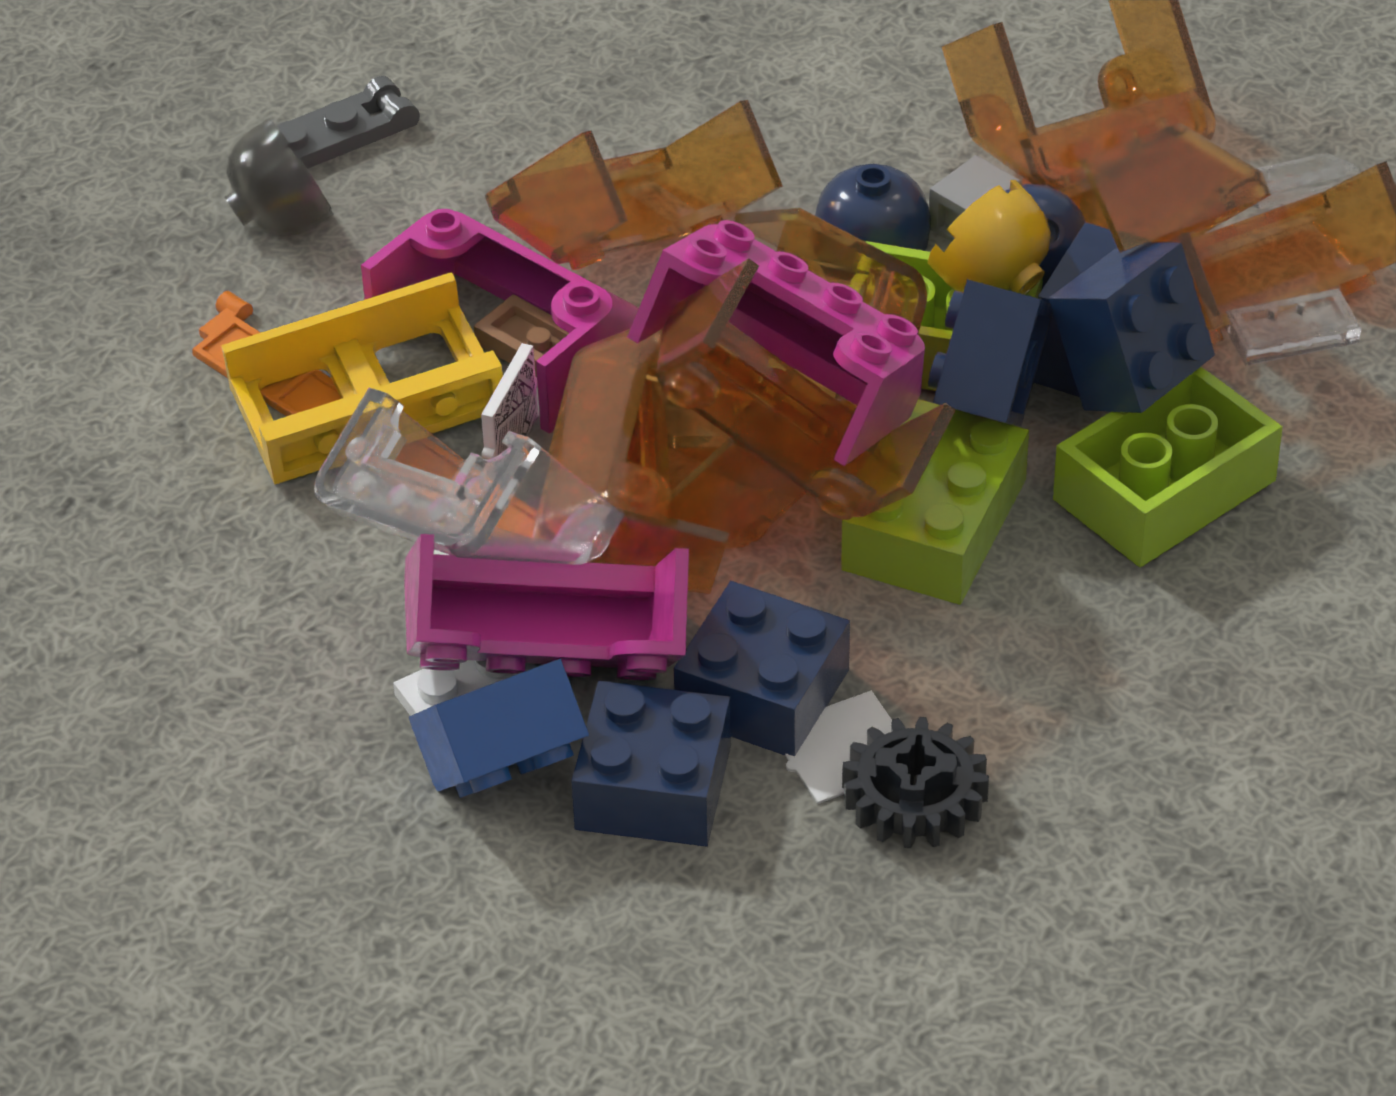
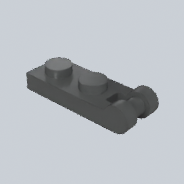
[253,76,420,179]

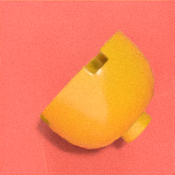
[927,180,1051,295]

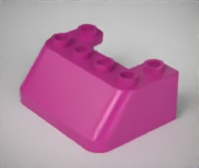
[627,220,925,466]
[404,534,689,681]

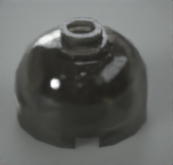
[224,118,334,237]

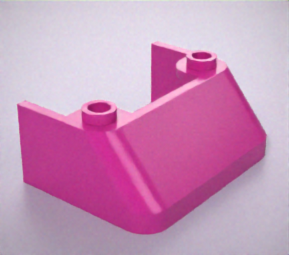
[361,209,654,434]

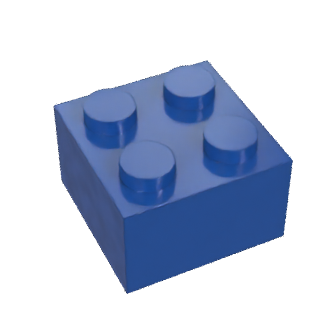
[408,658,589,798]

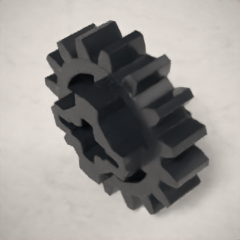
[842,717,989,848]

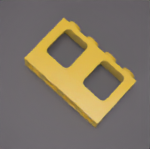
[221,272,503,485]

